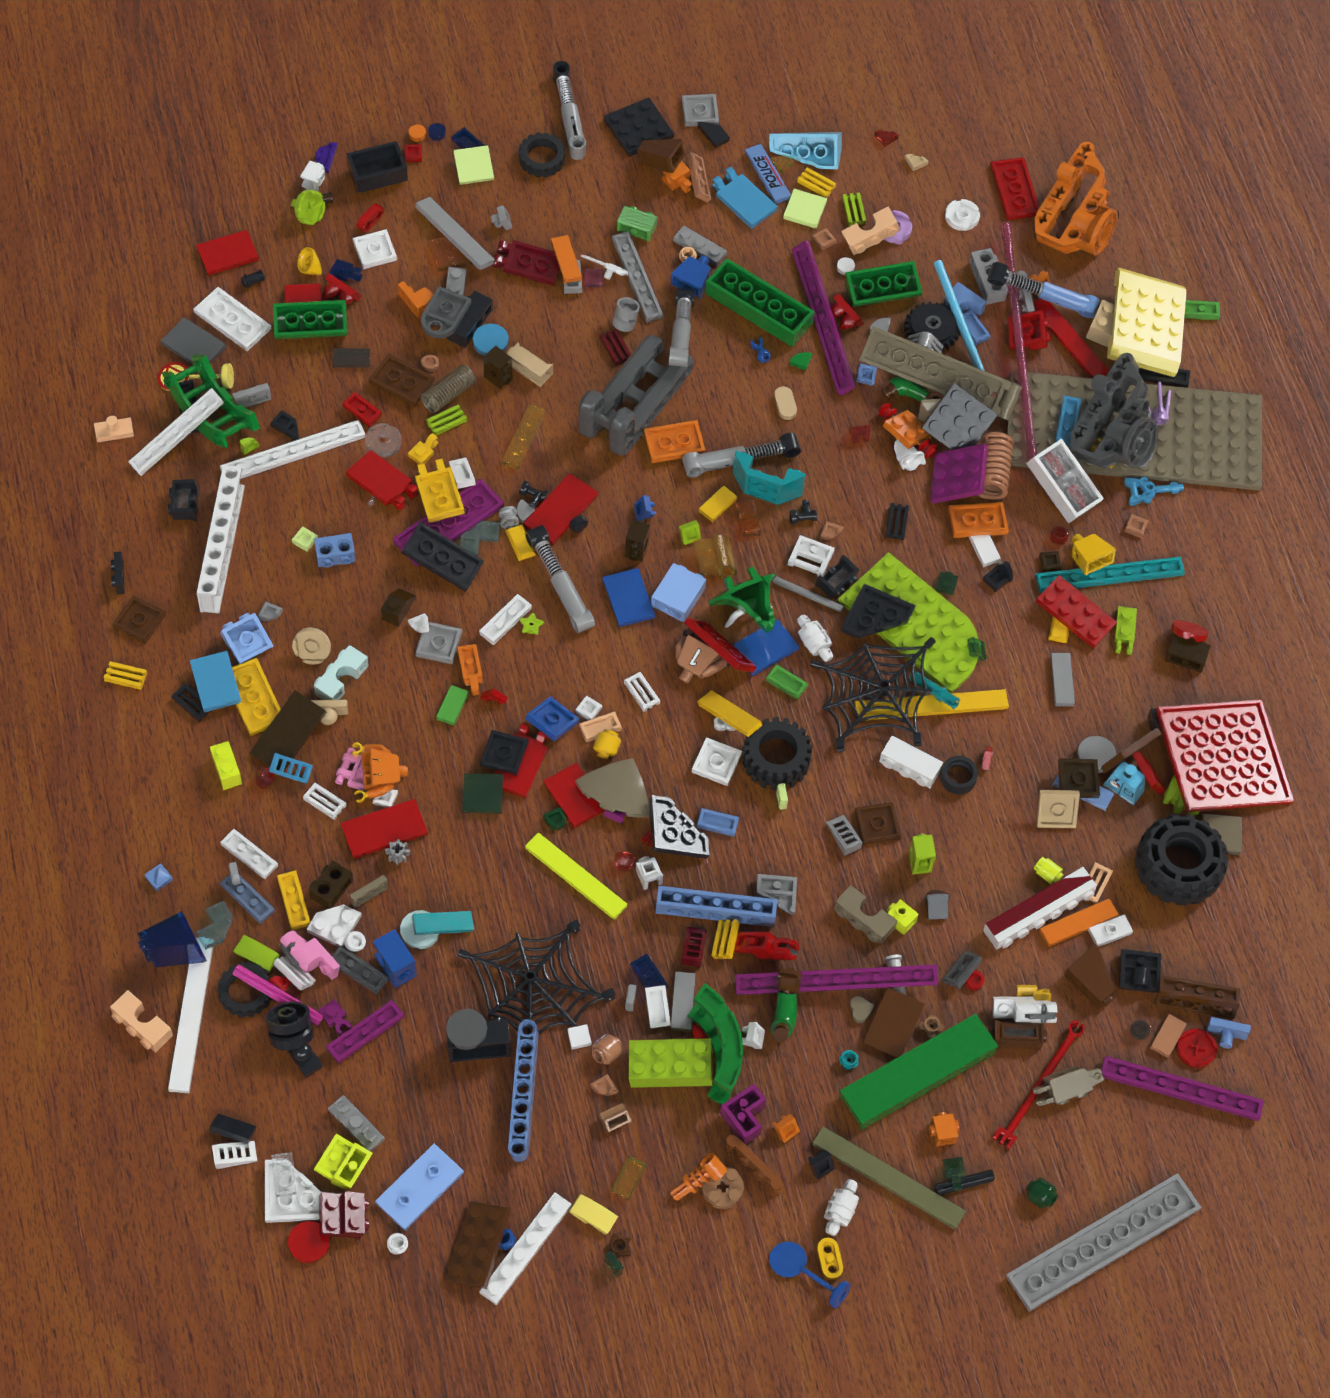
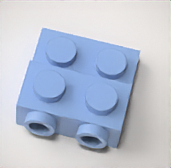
[220,613,273,664]

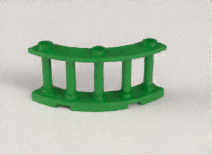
[162,354,260,448]
[688,983,743,1105]

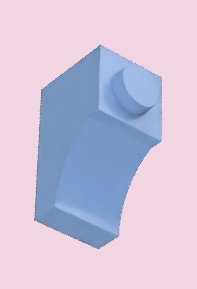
[944,282,987,316]

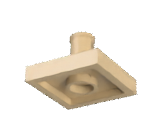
[1036,790,1080,828]

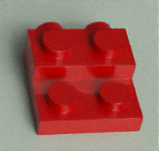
[1008,310,1051,351]

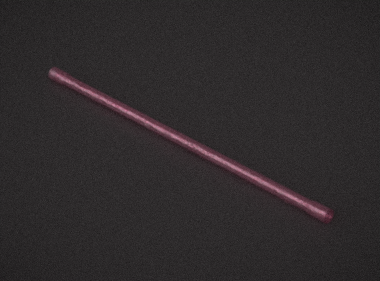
[1001,222,1038,462]

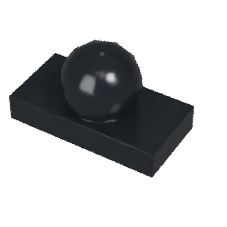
[286,1044,323,1078]

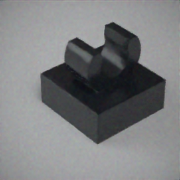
[808,1150,835,1179]

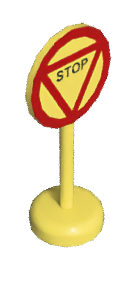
[157,362,234,391]

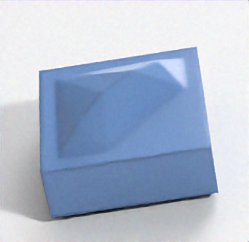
[856,363,877,386]
[145,863,173,891]

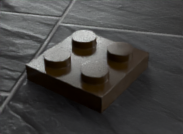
[1058,758,1100,798]

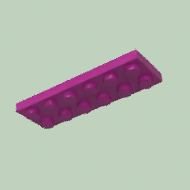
[393,479,504,567]

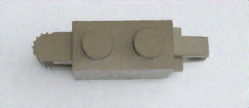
[1033,1066,1104,1106]

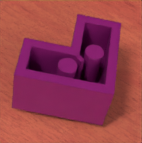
[720,1084,766,1145]

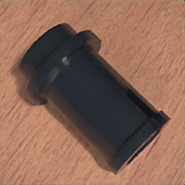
[241,270,265,288]

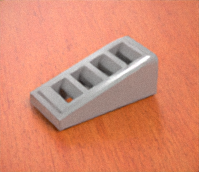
[826,815,863,856]

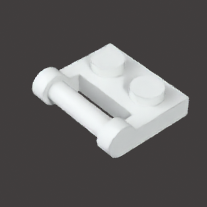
[788,535,835,577]

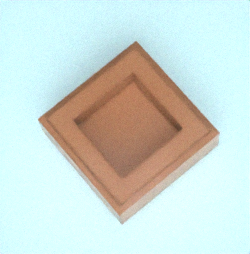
[812,228,836,251]
[1124,514,1149,538]

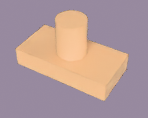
[94,416,134,442]

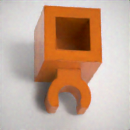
[662,160,692,194]

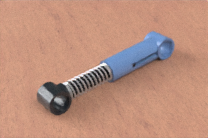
[987,262,1100,318]

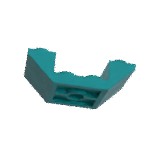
[733,451,806,505]

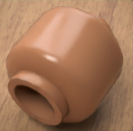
[592,1034,622,1065]

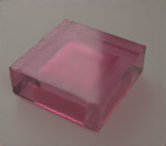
[585,269,603,287]

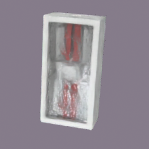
[1026,439,1104,524]

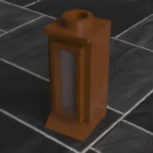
[992,1020,1047,1049]

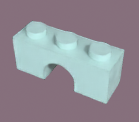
[314,645,369,700]

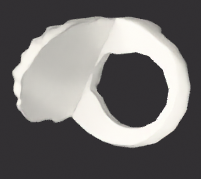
[894,440,926,471]

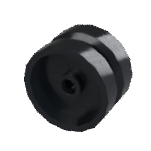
[265,1001,314,1050]

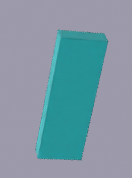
[412,911,474,935]

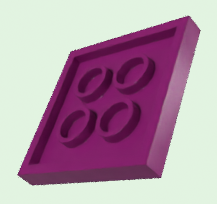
[930,444,988,504]

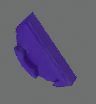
[316,142,338,174]

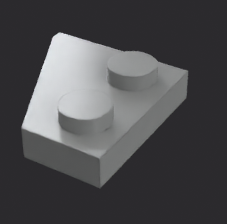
[756,874,797,915]

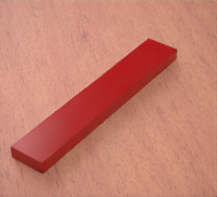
[1033,299,1110,379]

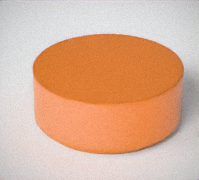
[409,124,426,142]

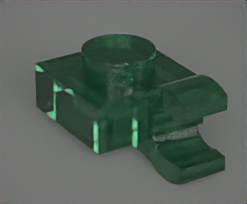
[942,1157,966,1191]

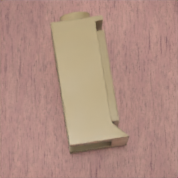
[507,343,553,387]

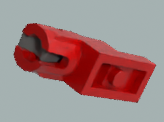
[734,932,799,961]

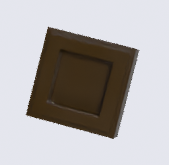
[1039,551,1062,572]

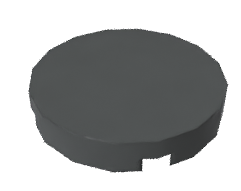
[446,1009,487,1050]

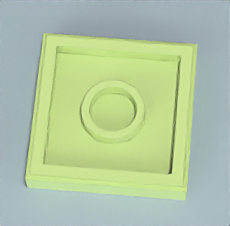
[454,145,494,185]
[783,189,827,229]

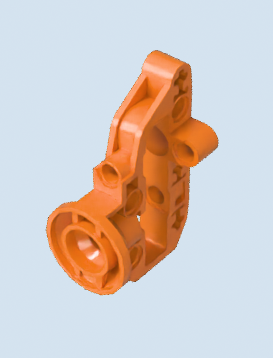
[1035,142,1118,256]

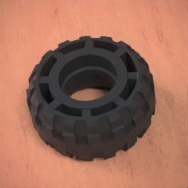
[1135,814,1229,906]

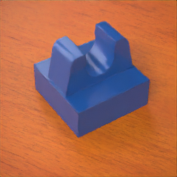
[633,495,656,521]

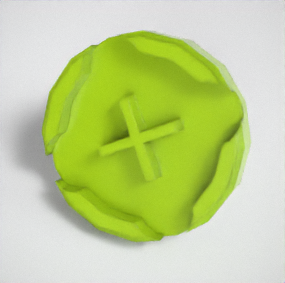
[290,189,325,225]

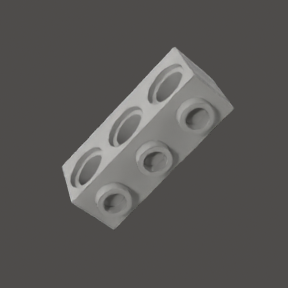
[969,248,1009,305]

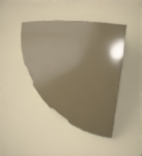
[575,758,650,817]

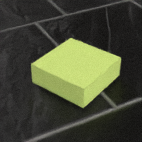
[292,526,318,552]
[776,783,788,810]

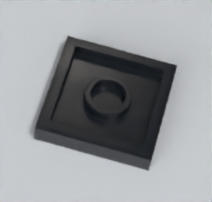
[480,730,529,776]

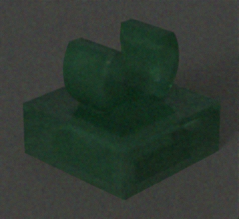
[936,571,958,595]

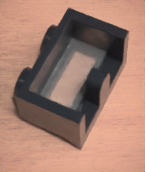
[168,479,199,522]
[815,555,859,599]

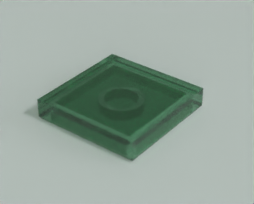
[462,773,504,814]

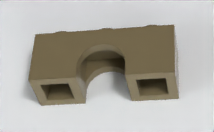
[834,885,897,945]

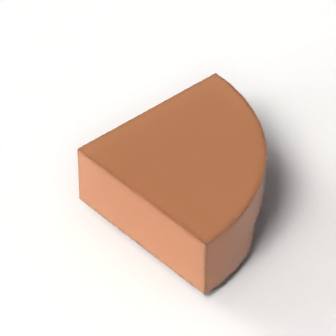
[820,521,844,540]
[590,1074,618,1096]

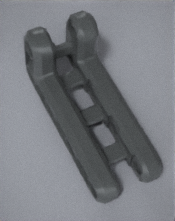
[578,335,694,456]

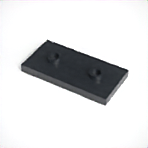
[401,522,484,592]

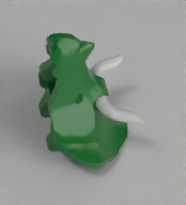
[707,566,776,633]

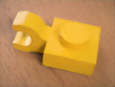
[408,433,439,464]
[1016,985,1051,1001]

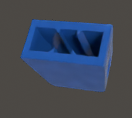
[671,255,711,299]

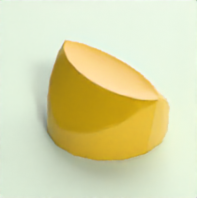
[297,247,322,275]

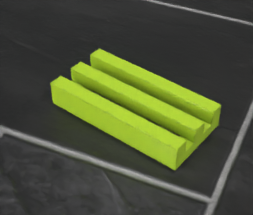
[842,193,866,226]
[426,404,467,436]

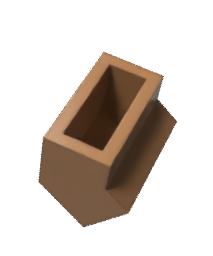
[599,1103,631,1132]

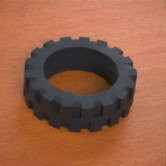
[519,132,565,177]
[218,962,272,1018]

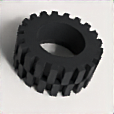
[743,717,812,790]

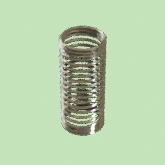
[421,364,476,413]

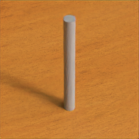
[773,576,844,613]

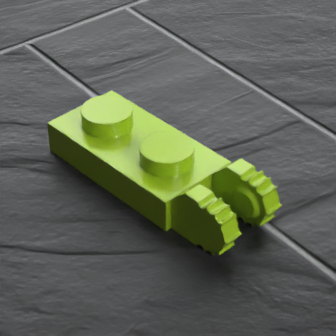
[1114,606,1137,655]

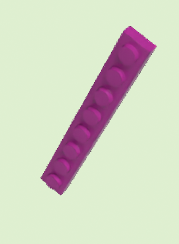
[1101,1056,1264,1121]

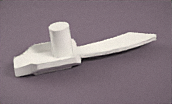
[581,255,629,280]

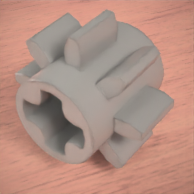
[385,839,410,865]

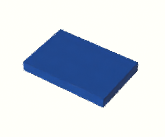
[602,568,655,627]
[733,619,799,677]

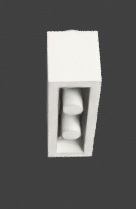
[879,736,943,788]

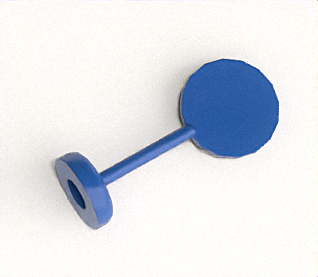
[769,1242,851,1309]

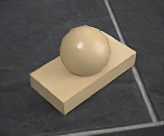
[311,700,348,726]

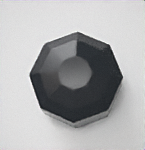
[569,515,588,533]

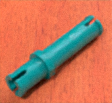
[909,670,960,709]

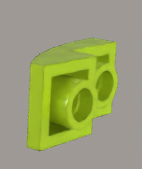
[233,935,280,972]

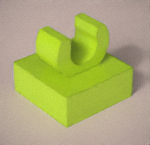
[679,520,701,545]

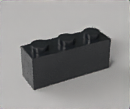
[447,290,493,348]

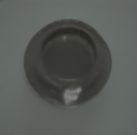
[1130,1020,1151,1040]

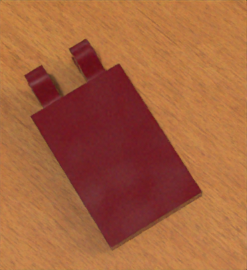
[492,240,560,286]

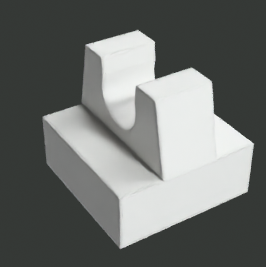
[742,1022,765,1049]

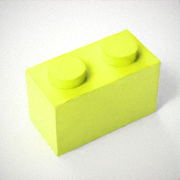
[210,741,242,790]

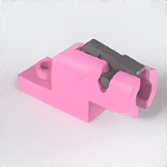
[279,931,340,980]

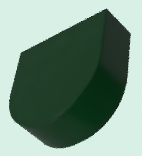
[543,807,566,830]

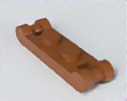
[725,1135,783,1196]

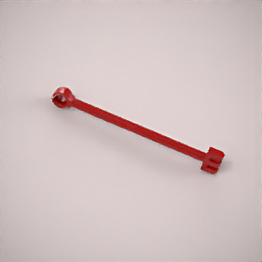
[992,1020,1085,1150]

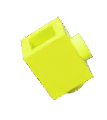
[886,899,919,935]

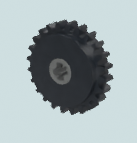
[904,301,960,352]

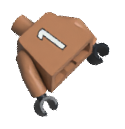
[675,629,731,684]

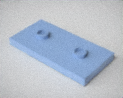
[375,1144,464,1231]

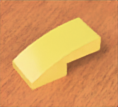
[569,1194,618,1235]

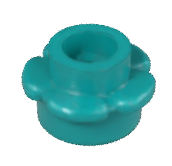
[839,1050,859,1070]

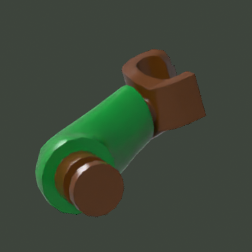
[881,377,944,402]
[771,967,802,1042]

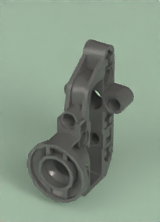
[1071,353,1158,468]

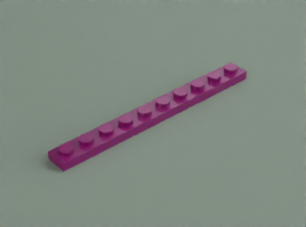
[792,240,856,396]
[736,964,938,995]

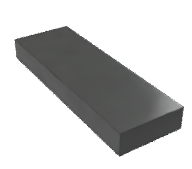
[332,946,389,995]

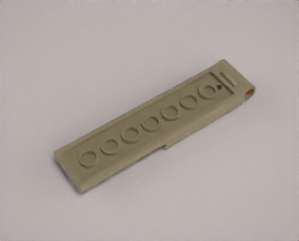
[859,326,1022,421]

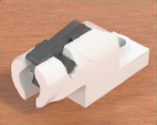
[992,996,1057,1023]

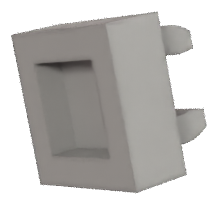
[491,205,512,231]

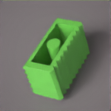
[617,206,658,241]

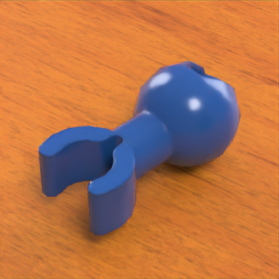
[750,337,771,363]

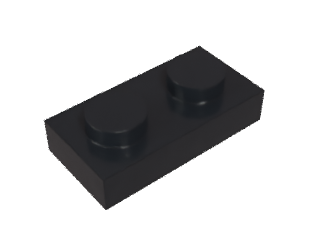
[111,552,125,594]

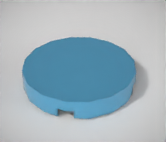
[473,323,509,356]

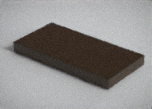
[250,690,327,772]

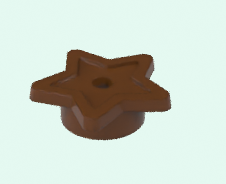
[605,1234,631,1261]

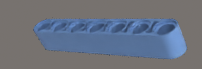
[508,1019,539,1162]

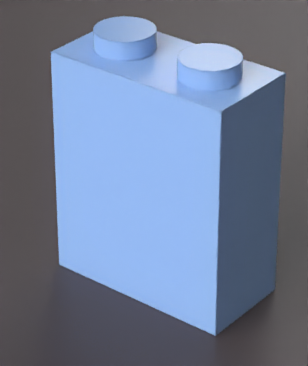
[651,563,706,622]

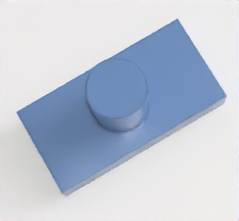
[1206,1017,1251,1049]

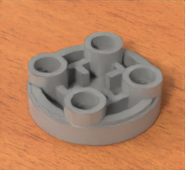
[1077,736,1116,773]

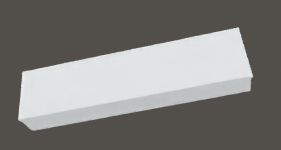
[197,464,245,613]

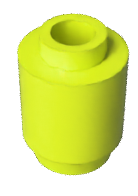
[1034,857,1064,885]

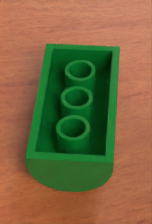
[845,261,923,308]
[273,300,348,340]

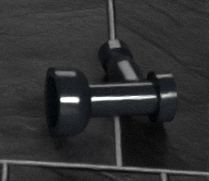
[519,480,548,508]
[789,500,817,525]

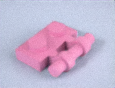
[335,748,367,792]

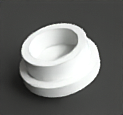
[387,1233,408,1254]

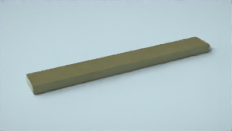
[812,1126,966,1230]

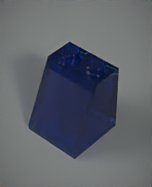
[138,911,207,967]

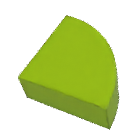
[239,437,260,455]

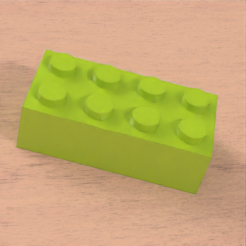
[629,1039,712,1088]

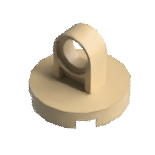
[292,627,331,665]

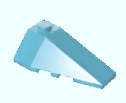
[769,132,842,169]

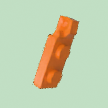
[457,644,483,696]

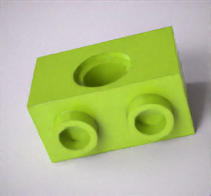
[908,834,936,874]

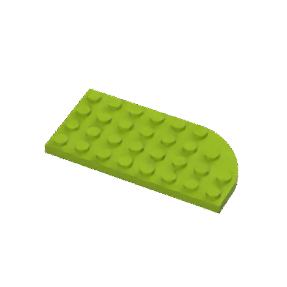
[838,552,979,694]

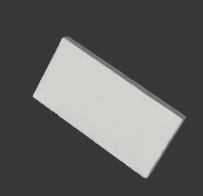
[193,287,272,351]

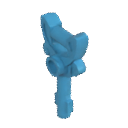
[1124,477,1184,506]

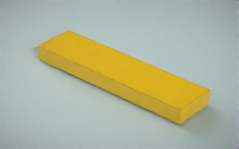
[697,690,762,737]

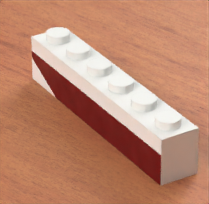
[983,867,1097,950]

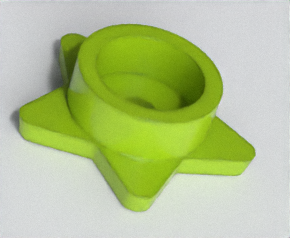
[520,613,544,635]

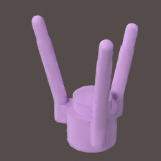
[1148,382,1171,425]

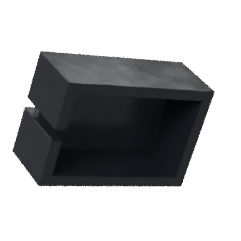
[346,141,408,193]
[446,1018,510,1063]

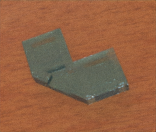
[460,521,501,556]
[196,901,233,950]

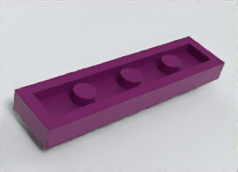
[326,1000,404,1064]

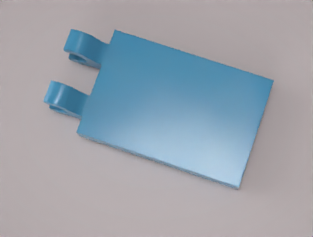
[712,167,778,229]

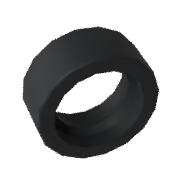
[940,756,978,794]

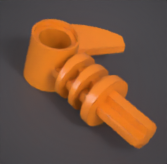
[670,1153,727,1201]

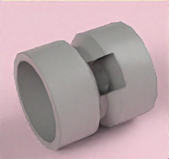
[612,297,640,332]

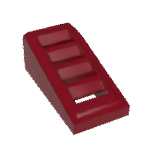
[681,927,707,968]

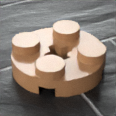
[702,1167,744,1209]

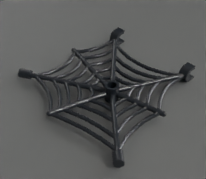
[811,637,936,752]
[458,920,616,1054]

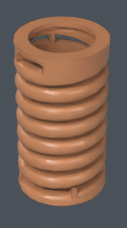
[978,432,1014,500]

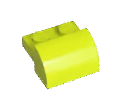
[314,1134,373,1190]

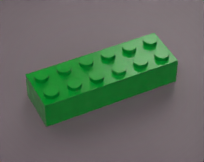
[705,258,815,347]

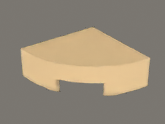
[904,154,928,171]

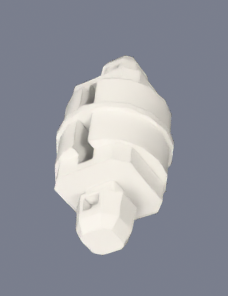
[797,615,833,662]
[824,1179,859,1236]

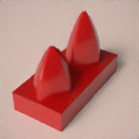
[323,273,361,306]
[830,293,864,329]

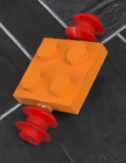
[878,403,937,459]

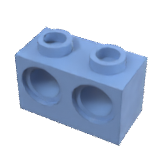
[314,533,356,567]

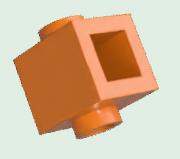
[928,1112,960,1147]

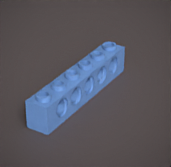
[656,886,777,927]

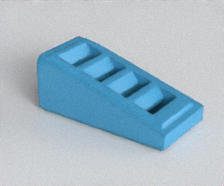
[268,753,313,784]

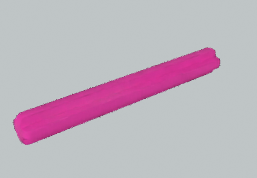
[233,965,323,1025]

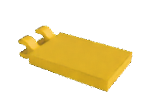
[415,459,465,523]

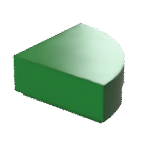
[789,352,813,371]

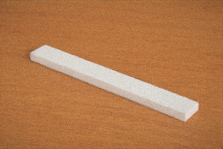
[220,420,366,479]
[168,938,214,1093]

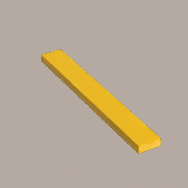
[855,689,1009,720]

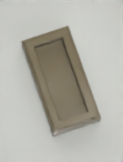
[350,875,388,908]

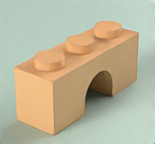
[841,207,900,256]
[110,990,173,1053]

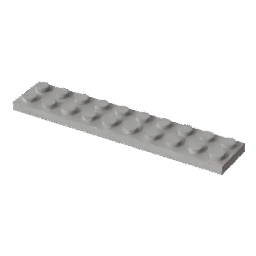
[1006,1173,1202,1312]

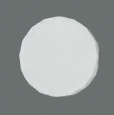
[945,199,980,231]

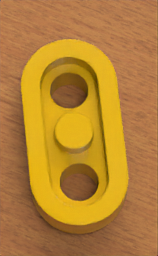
[817,1238,843,1281]

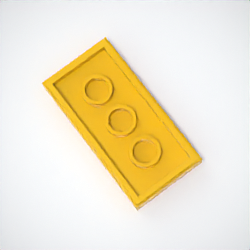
[232,658,281,737]

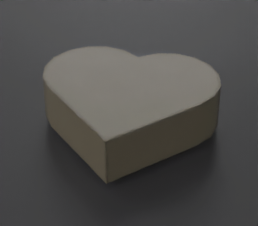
[850,996,875,1023]

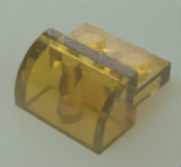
[693,534,737,578]

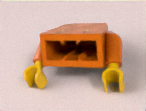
[352,742,408,803]

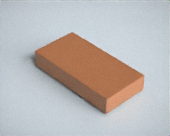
[1150,1014,1187,1058]

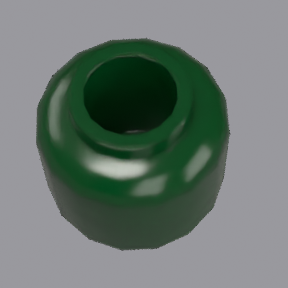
[1026,1178,1058,1209]

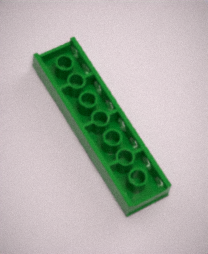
[839,1014,998,1130]

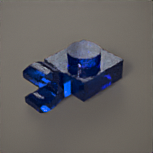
[329,259,363,282]

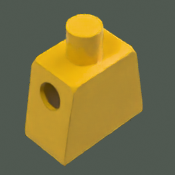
[1072,534,1116,575]

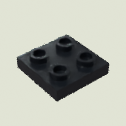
[1119,949,1161,993]

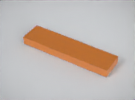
[1039,898,1119,947]

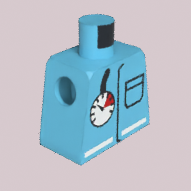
[1103,761,1145,805]

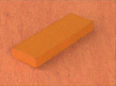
[551,235,582,284]

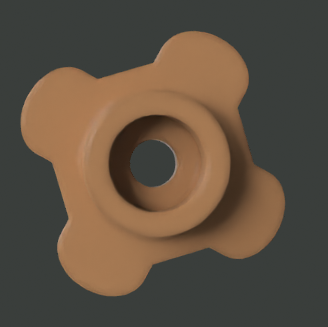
[919,1015,944,1038]

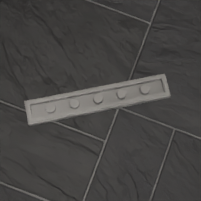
[416,197,494,270]
[612,231,663,323]

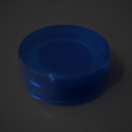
[428,123,446,141]

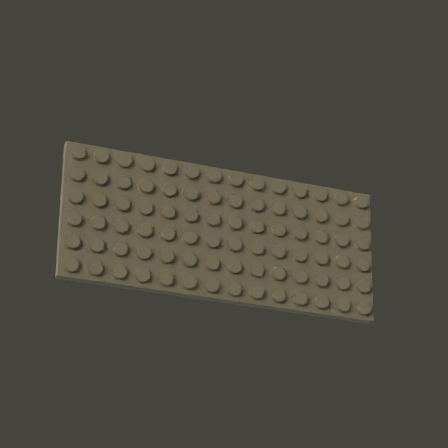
[1007,371,1262,490]

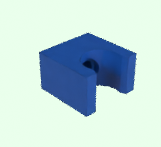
[373,929,417,988]

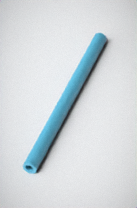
[934,260,985,371]

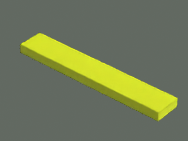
[525,833,627,920]

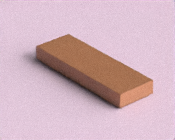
[686,152,711,202]

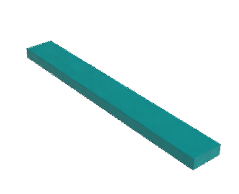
[1035,556,1185,593]

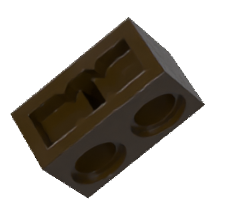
[309,860,353,909]

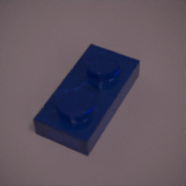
[630,954,668,989]

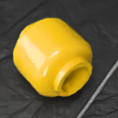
[593,729,621,759]

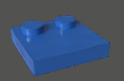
[525,696,580,742]

